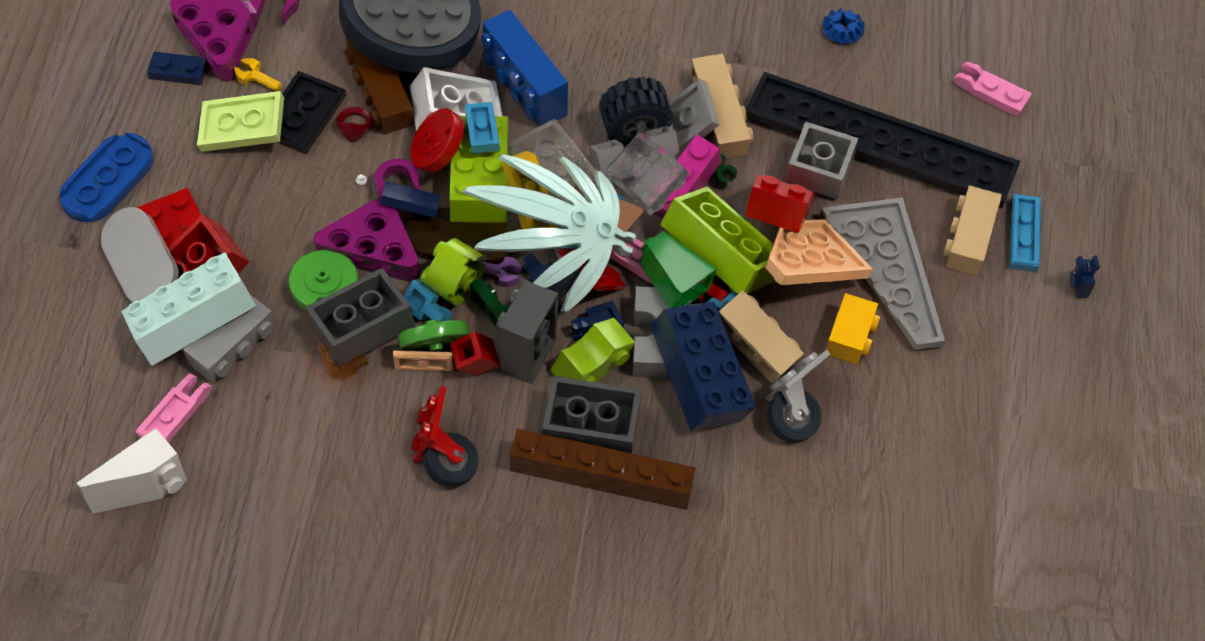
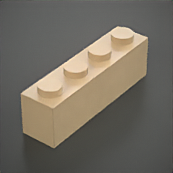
[690,54,754,159]

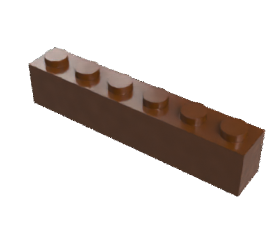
[509,428,696,510]

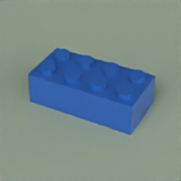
[481,9,568,129]

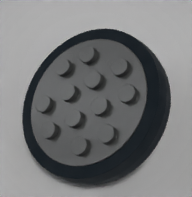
[339,0,481,73]

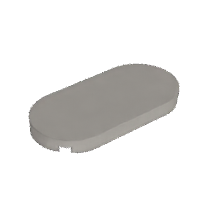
[101,207,179,302]

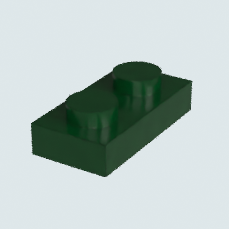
[470,277,509,331]

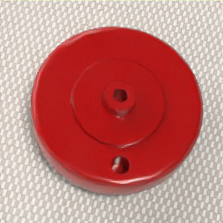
[410,108,464,173]

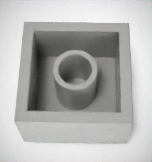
[785,122,858,199]

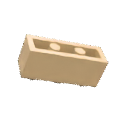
[943,186,1002,276]
[719,290,804,384]

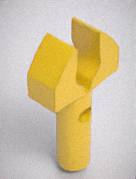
[234,58,282,92]

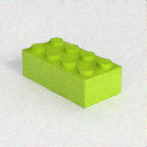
[450,116,508,223]
[660,187,775,294]

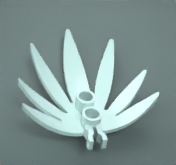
[463,154,636,314]

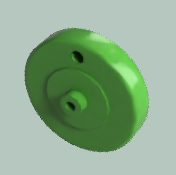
[288,250,359,311]
[398,320,470,351]

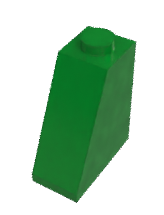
[640,231,717,308]

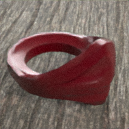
[336,107,373,142]

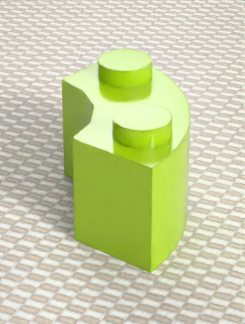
[550,318,636,383]

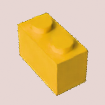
[826,293,880,365]

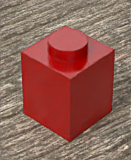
[450,331,500,377]

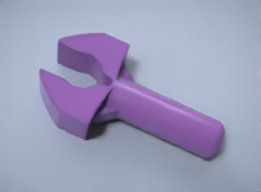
[482,256,522,288]

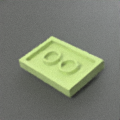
[197,91,284,152]

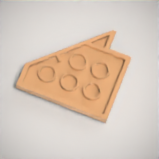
[765,219,873,286]

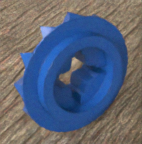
[822,7,865,44]

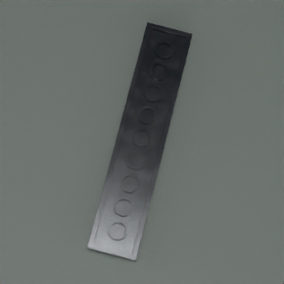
[745,72,1020,209]

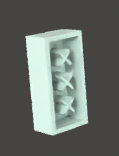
[121,252,256,366]

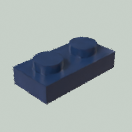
[147,52,208,86]

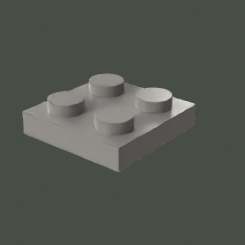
[669,79,720,155]

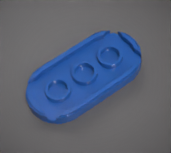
[60,133,154,222]

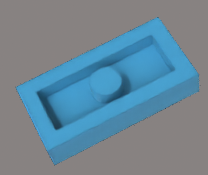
[465,102,500,154]

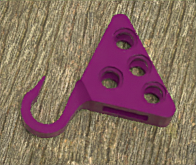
[170,0,300,82]
[313,159,420,282]

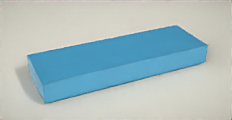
[1009,194,1041,272]

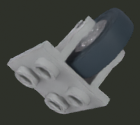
[764,350,830,443]

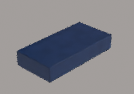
[380,181,440,218]

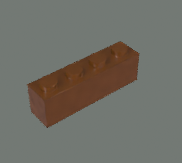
[343,38,414,135]

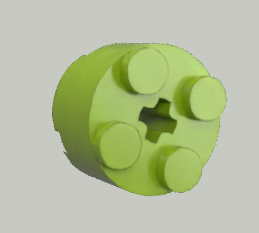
[420,238,487,306]

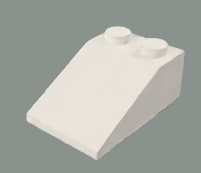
[410,67,502,130]
[77,428,187,514]

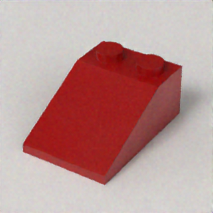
[745,175,818,233]
[168,214,250,280]

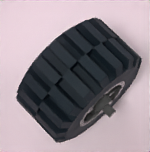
[599,77,673,146]

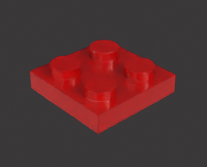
[137,188,201,247]

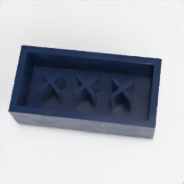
[650,302,756,431]

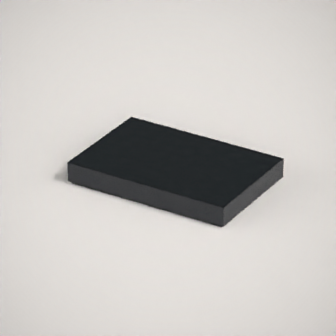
[277,71,346,154]

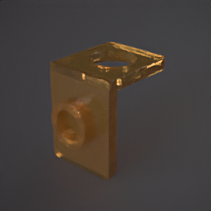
[315,341,369,379]

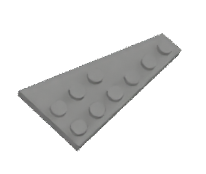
[820,198,945,350]

